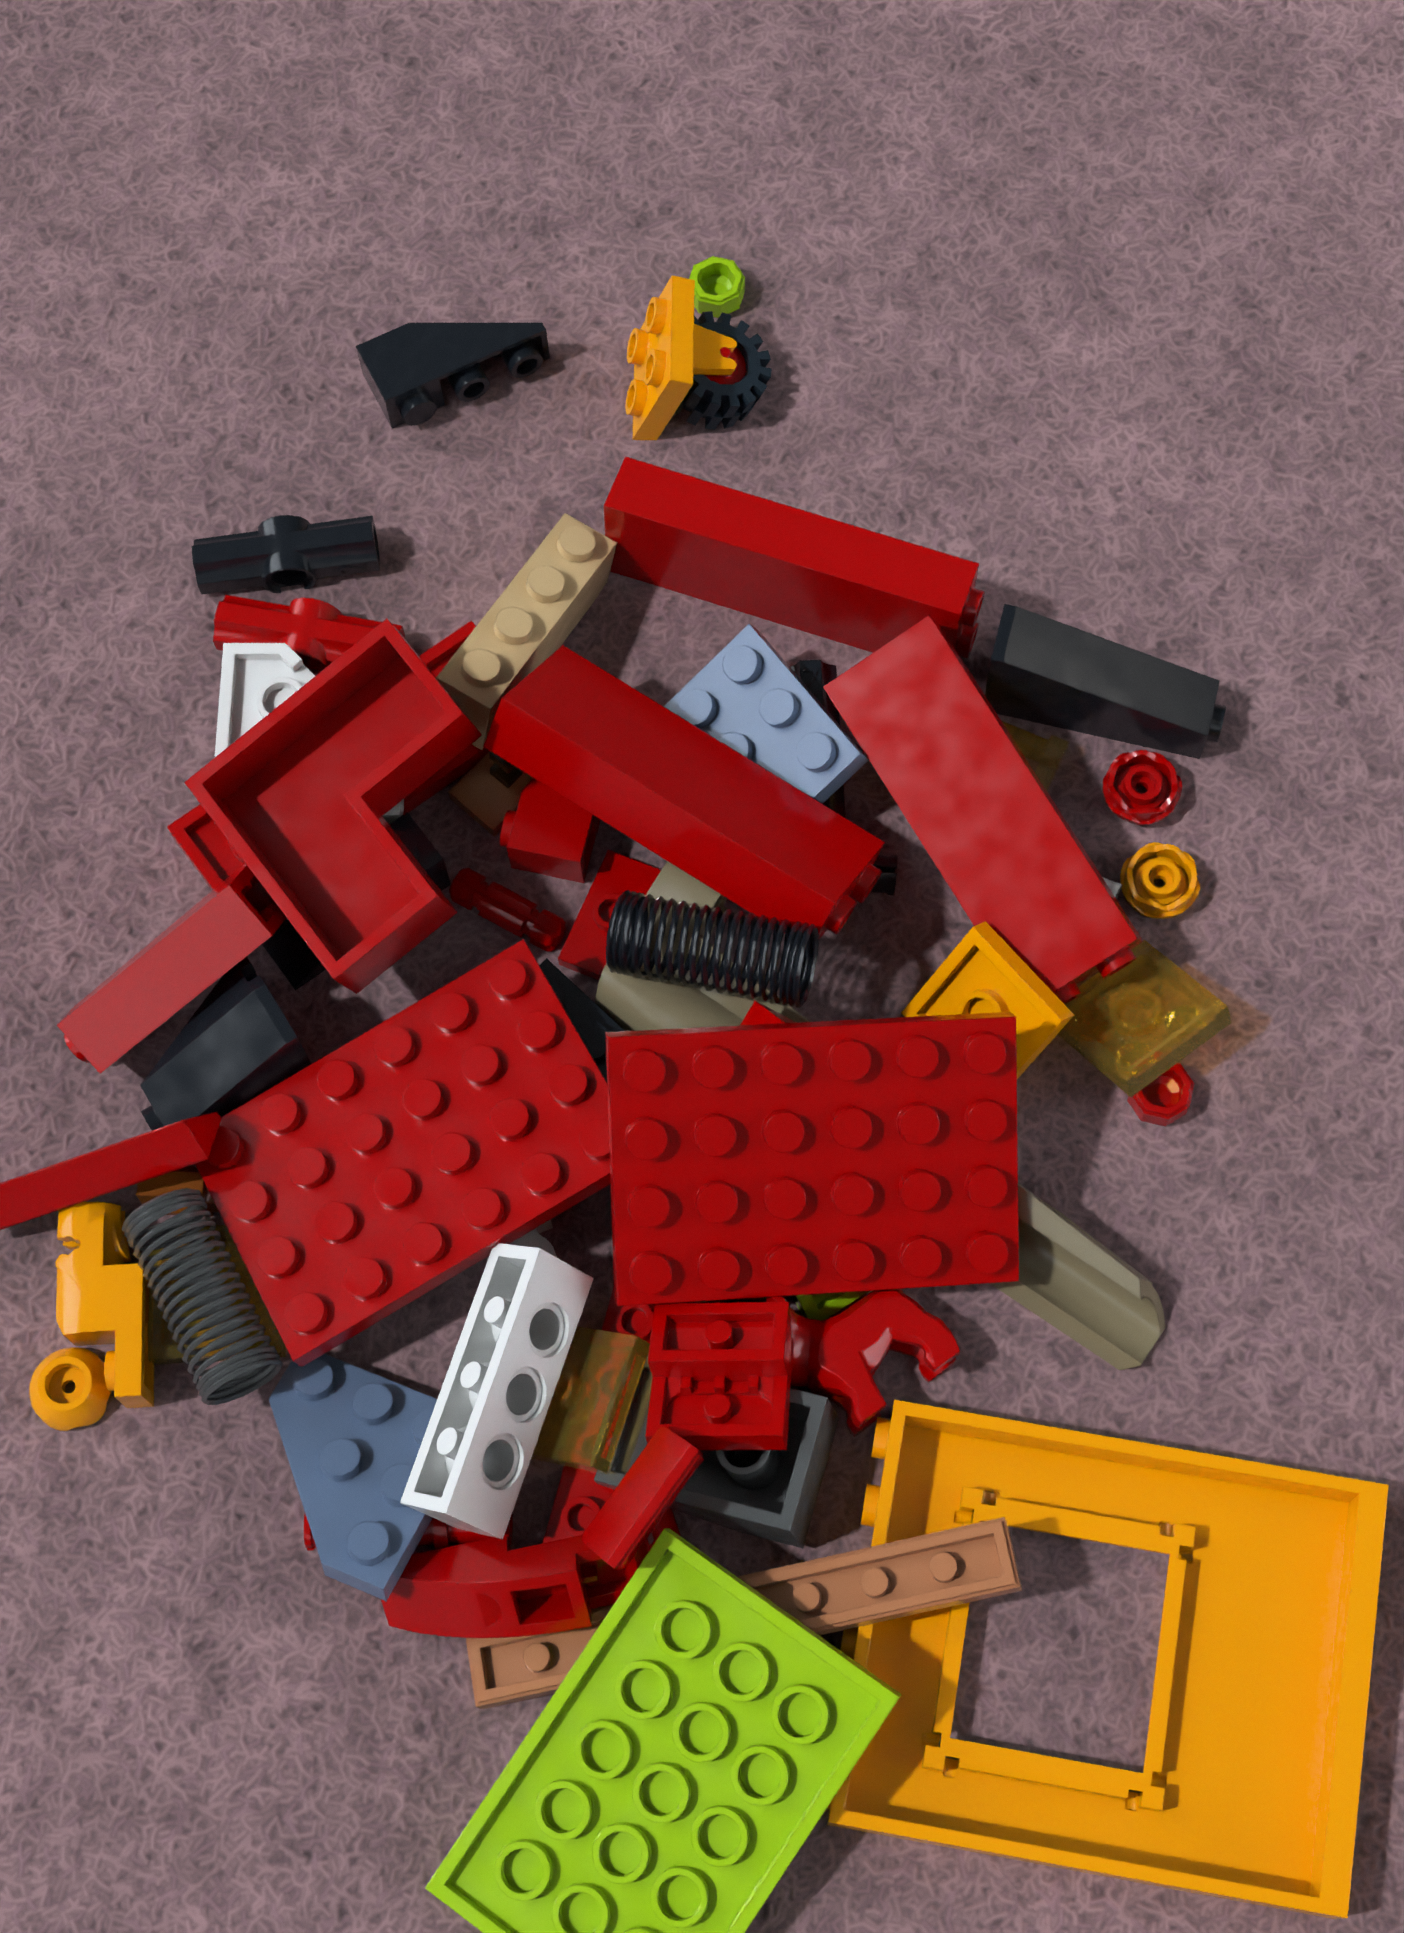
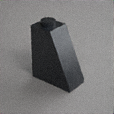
[140,956,311,1130]

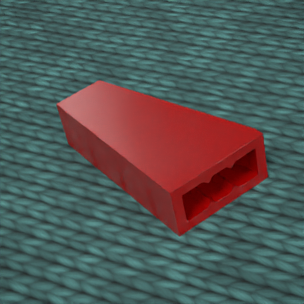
[57,863,287,1074]

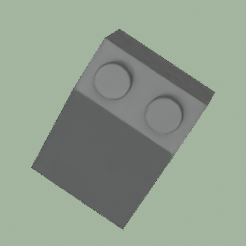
[594,1350,839,1548]

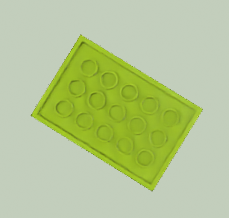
[425,1528,902,1933]

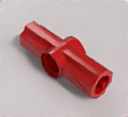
[213,595,405,674]

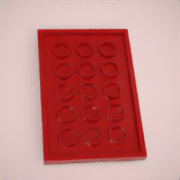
[195,939,611,1367]
[605,1012,1019,1306]

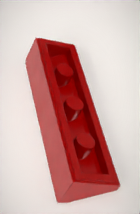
[0,1112,222,1230]

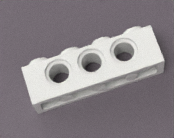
[400,1243,594,1539]

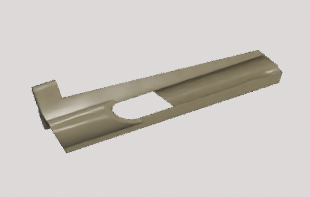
[595,861,1166,1371]

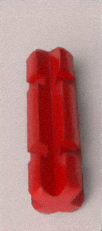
[449,868,567,952]

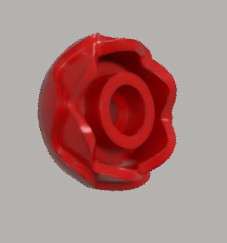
[1102,750,1182,825]

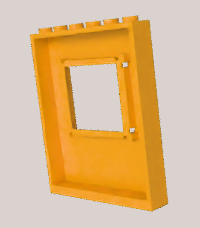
[827,1400,1389,1919]

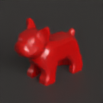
[766,1289,960,1437]

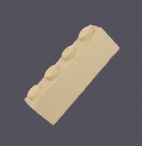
[436,513,617,750]

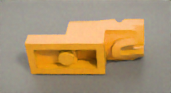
[55,1202,155,1408]

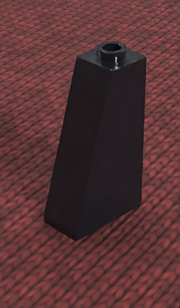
[985,604,1226,759]

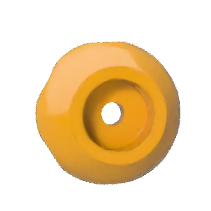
[1120,842,1200,919]
[29,1347,112,1431]

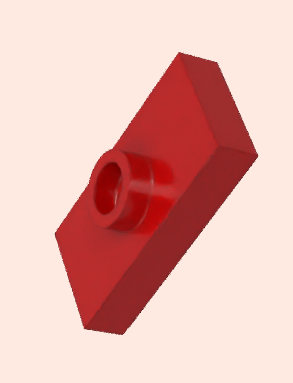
[558,850,661,980]

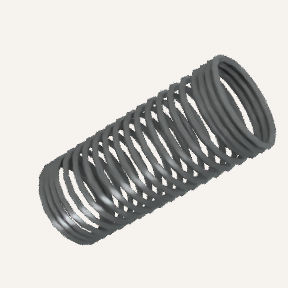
[121,1188,283,1405]

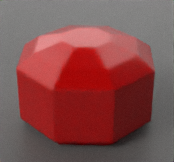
[1127,1058,1194,1127]

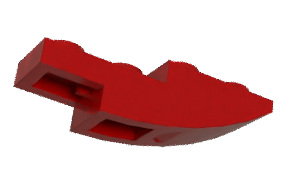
[381,1534,650,1638]

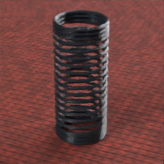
[606,890,819,1008]

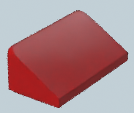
[582,1427,703,1570]

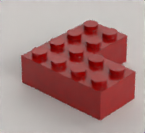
[184,618,482,994]

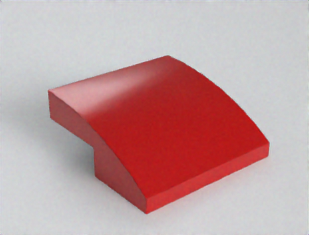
[645,1302,791,1450]

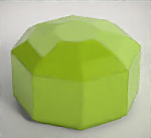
[689,256,745,318]

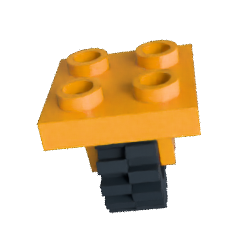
[625,275,772,440]

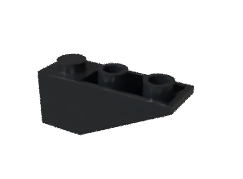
[356,323,550,429]

